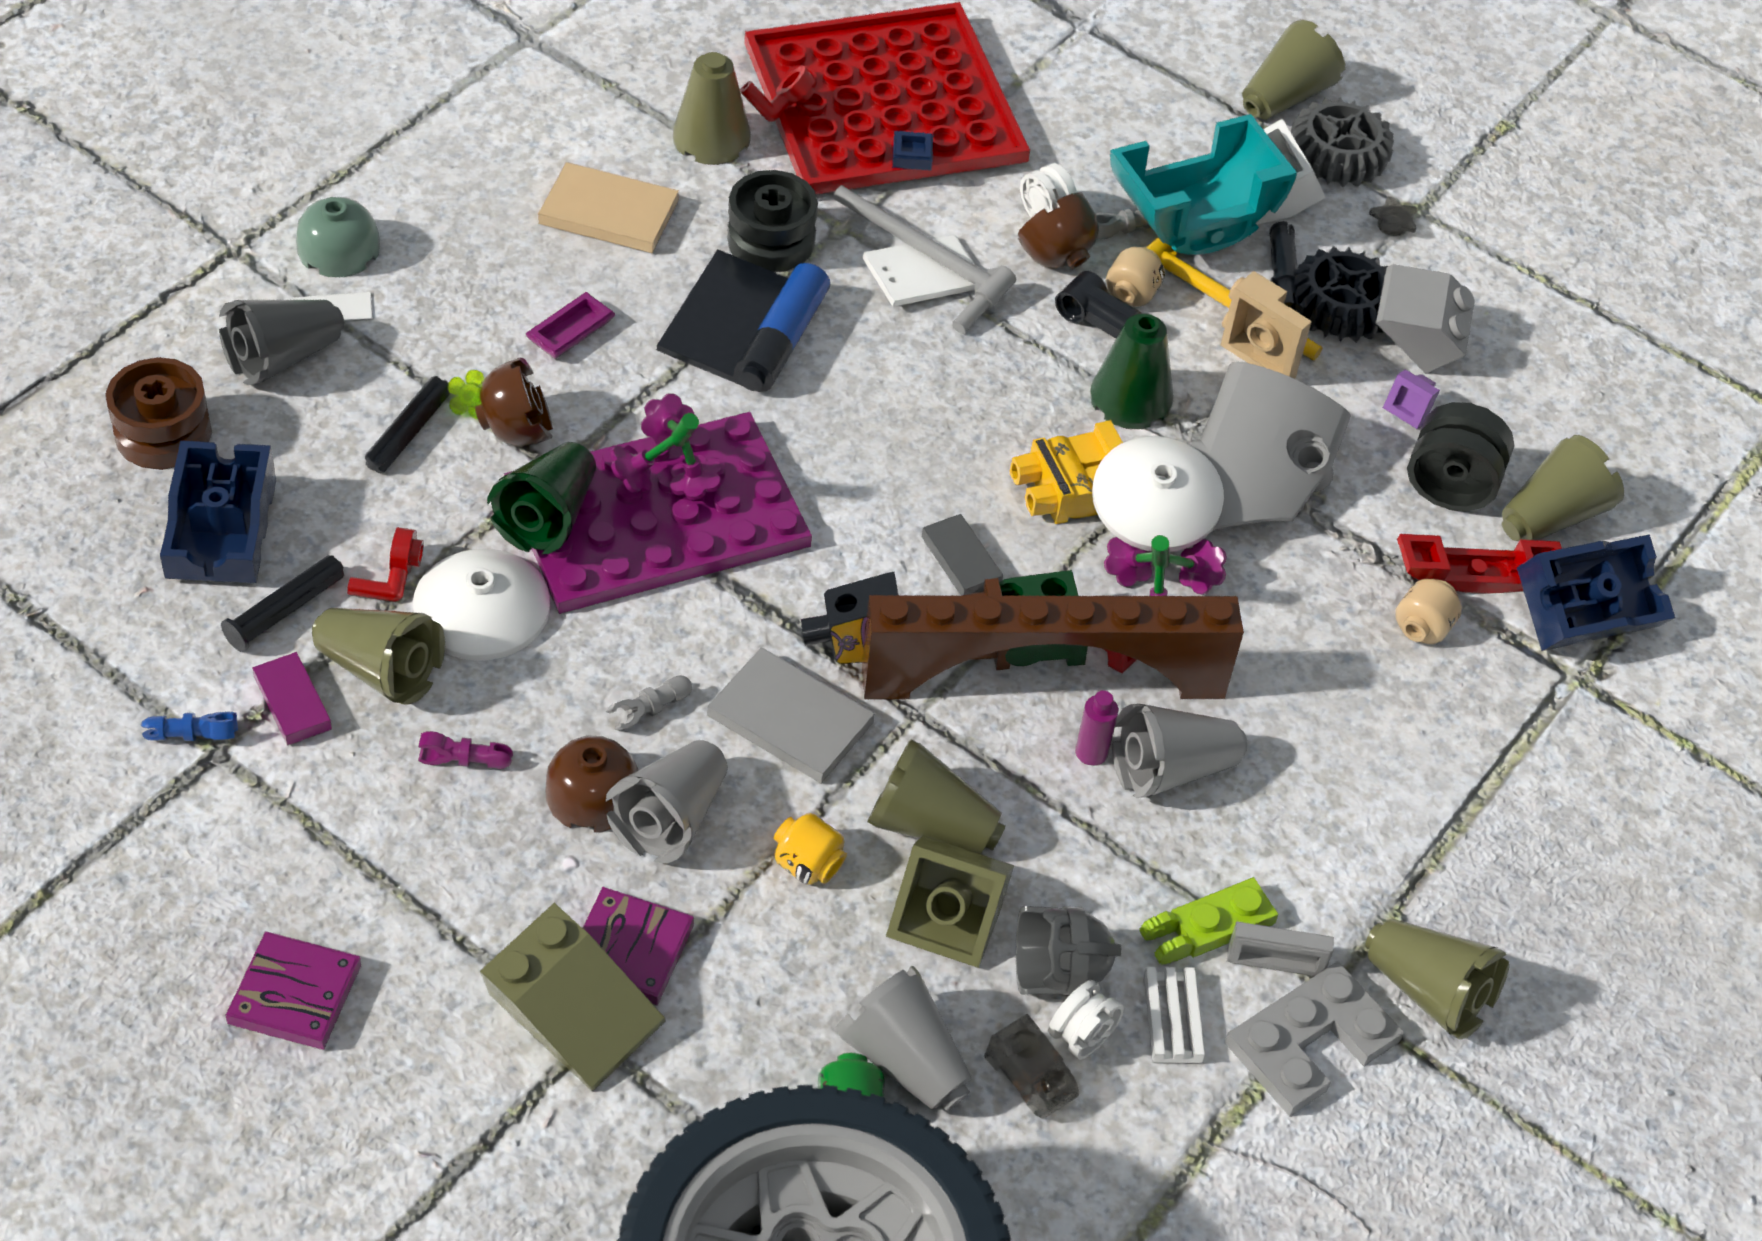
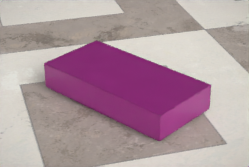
[252,652,332,746]

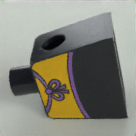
[801,572,898,664]

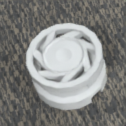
[1020,163,1077,218]
[1048,980,1125,1060]

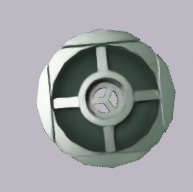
[296,197,380,277]

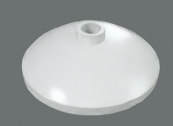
[1092,436,1224,552]
[413,549,550,661]

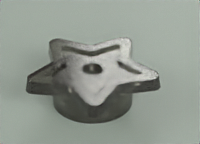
[1369,196,1418,236]

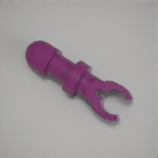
[418,731,513,769]

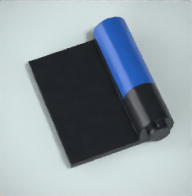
[656,249,831,392]

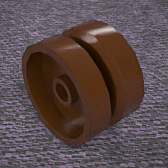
[105,357,212,470]

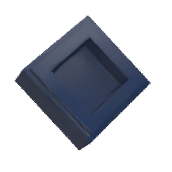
[892,131,933,171]

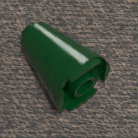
[1090,314,1174,429]
[487,442,596,554]

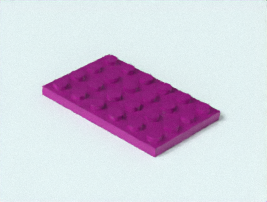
[504,412,812,614]

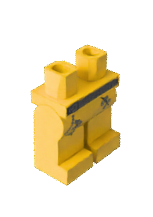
[1010,420,1123,524]

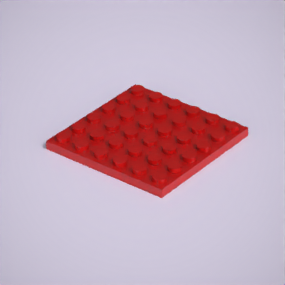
[744,2,1030,194]

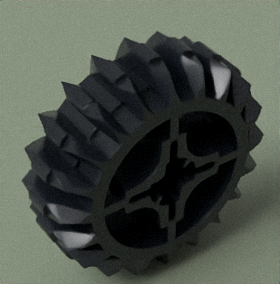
[1293,246,1388,343]

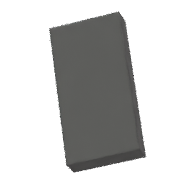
[922,514,1003,595]

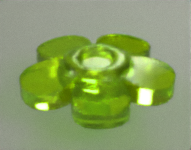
[448,370,485,419]

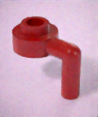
[740,66,816,122]
[347,527,424,602]

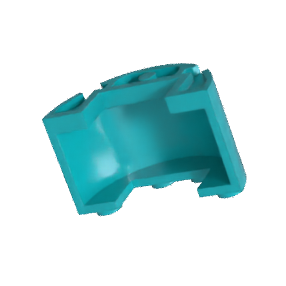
[1110,114,1297,255]

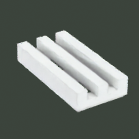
[1144,967,1205,1063]

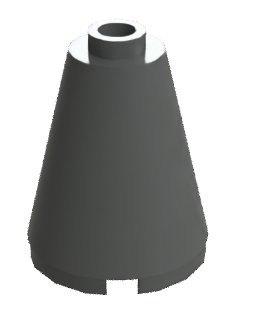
[219,300,344,385]

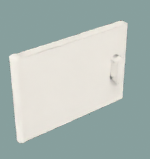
[863,234,976,307]

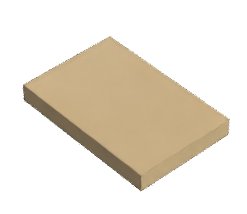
[538,162,679,253]

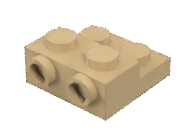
[1220,271,1312,379]

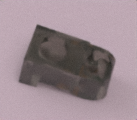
[984,1013,1079,1119]

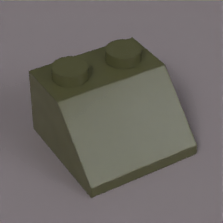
[886,836,1014,968]

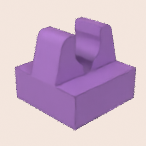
[1382,369,1440,429]

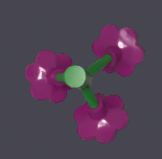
[610,393,722,500]
[1104,535,1227,596]

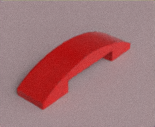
[1397,534,1562,593]

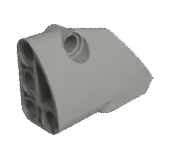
[1191,361,1351,531]

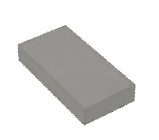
[1227,921,1334,976]

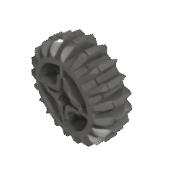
[1290,97,1394,187]

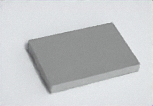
[707,647,875,784]

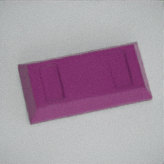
[526,292,615,360]

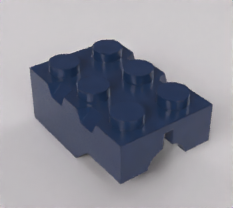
[160,441,277,583]
[1517,534,1675,651]

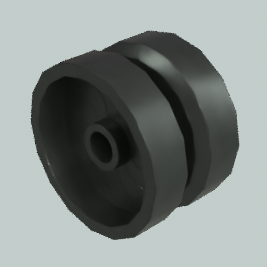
[727,170,818,272]
[1407,402,1515,511]

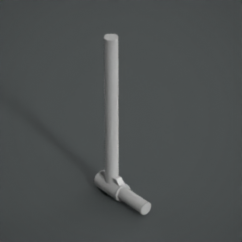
[834,186,1017,334]

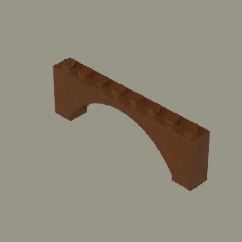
[862,595,1244,700]

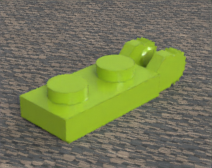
[1139,877,1279,965]

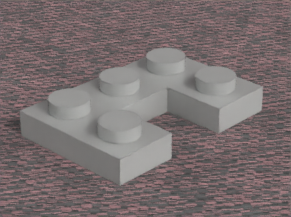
[1224,961,1404,1117]

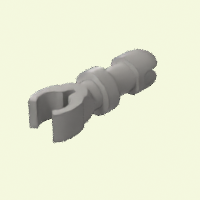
[1096,209,1152,239]
[606,675,692,731]

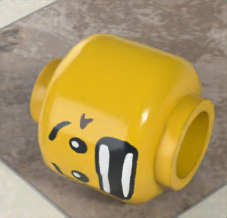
[773,813,847,885]

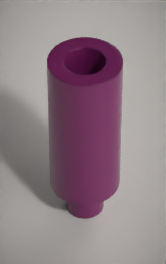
[1075,690,1119,766]

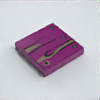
[583,887,694,1006]
[225,931,361,1050]

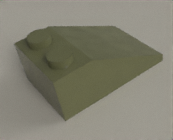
[480,903,666,1092]

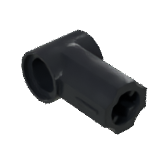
[1055,271,1142,338]

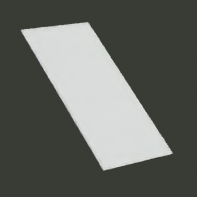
[291,292,373,321]

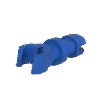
[141,712,238,741]

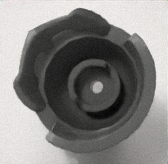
[1016,906,1121,995]

